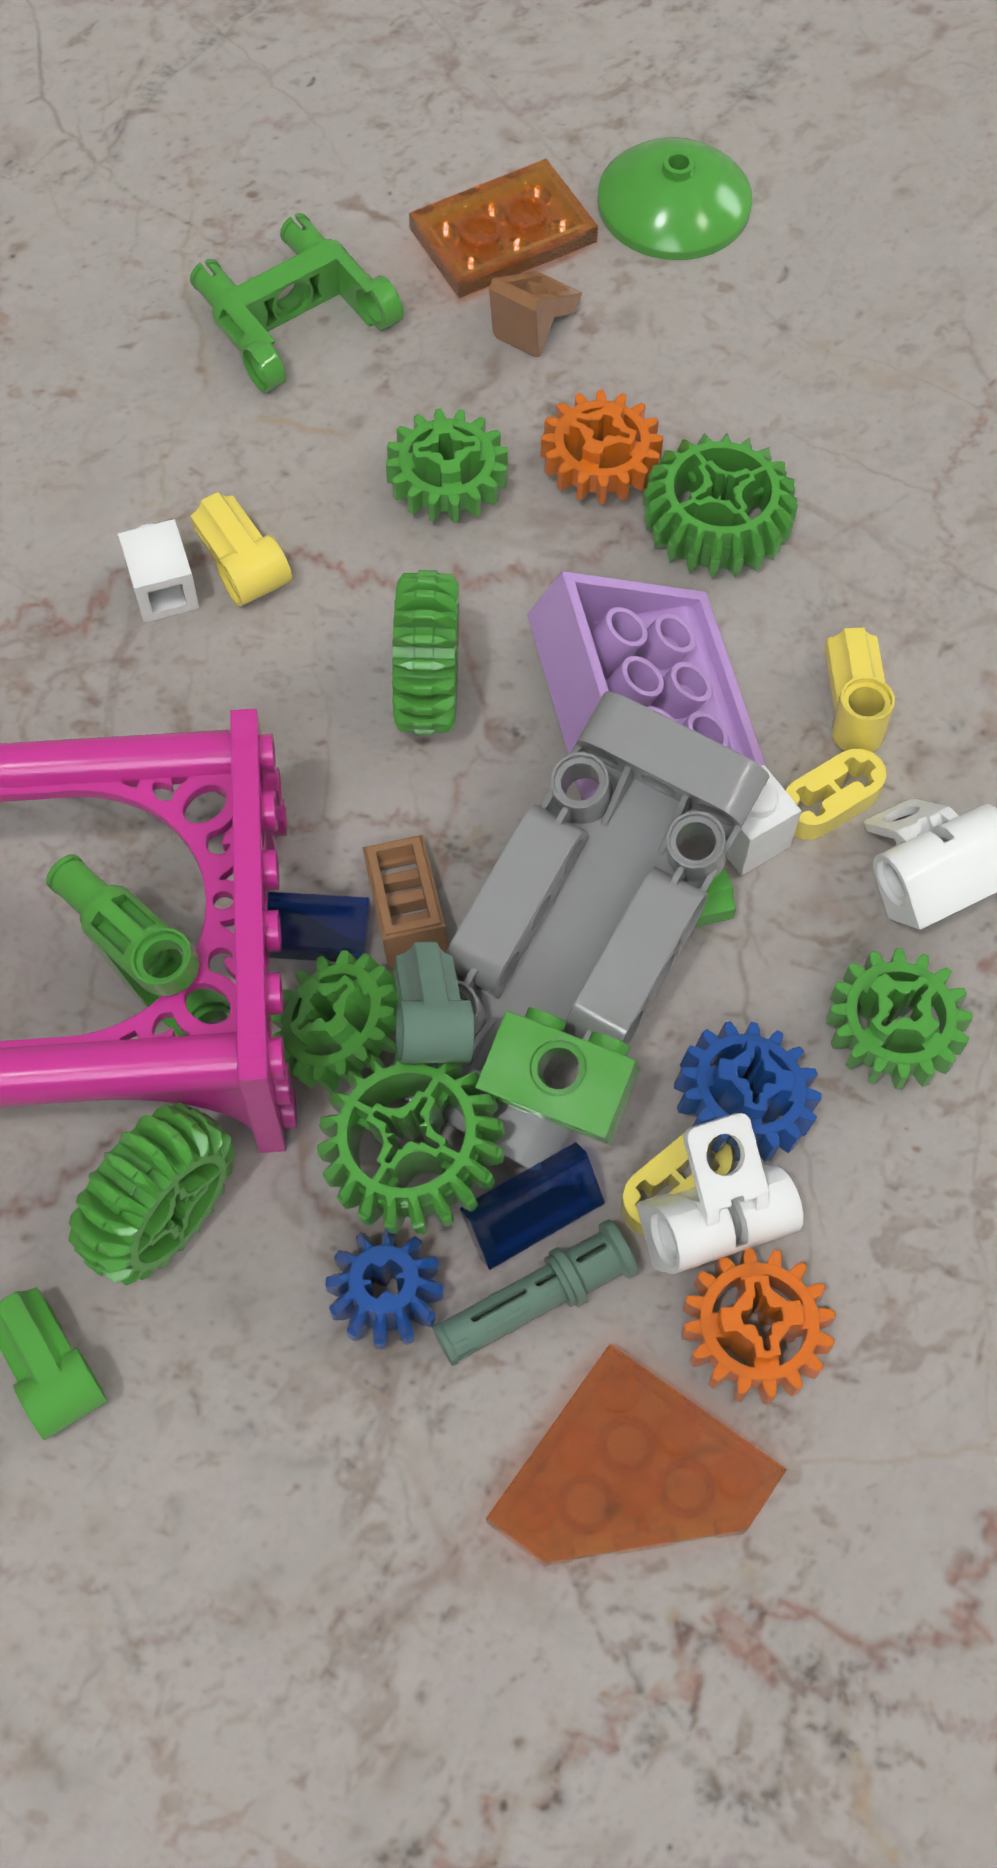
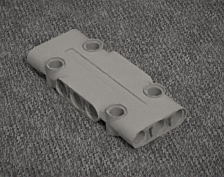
[391,691,770,1179]

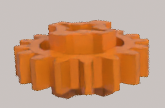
[540,390,663,504]
[681,1248,835,1404]

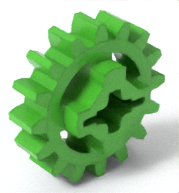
[386,408,508,523]
[826,948,973,1089]
[271,950,398,1092]

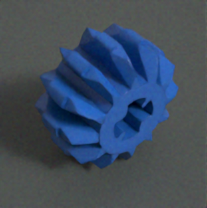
[325,1229,444,1350]

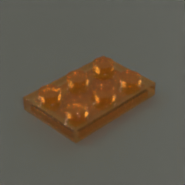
[409,159,598,298]

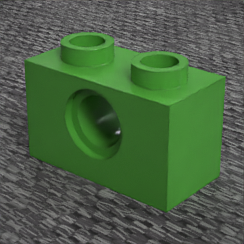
[475,1007,640,1145]

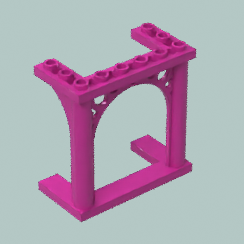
[0,709,297,1153]

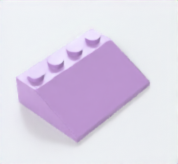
[527,571,766,800]

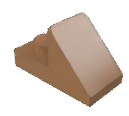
[489,271,582,357]

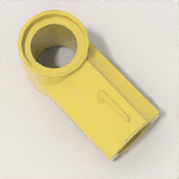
[190,492,292,607]
[824,627,895,752]

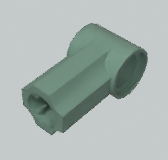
[394,942,474,1063]

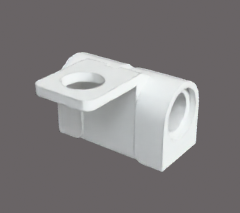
[864,799,997,930]
[636,1113,804,1274]

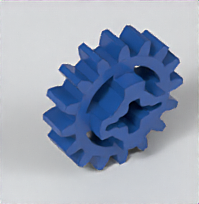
[674,1021,822,1162]

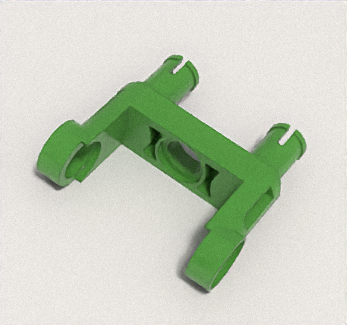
[190,213,404,393]
[46,854,231,1036]

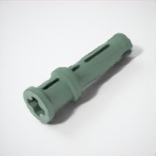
[432,1219,638,1366]

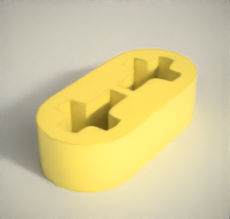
[786,749,887,840]
[621,1133,733,1235]

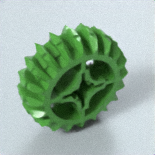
[642,433,798,578]
[392,570,459,736]
[317,1051,505,1235]
[68,1102,235,1286]

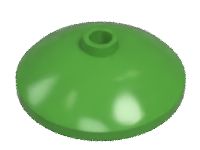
[597,137,752,260]

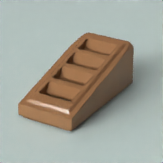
[362,835,449,969]

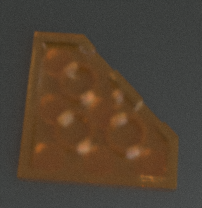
[486,1344,787,1567]

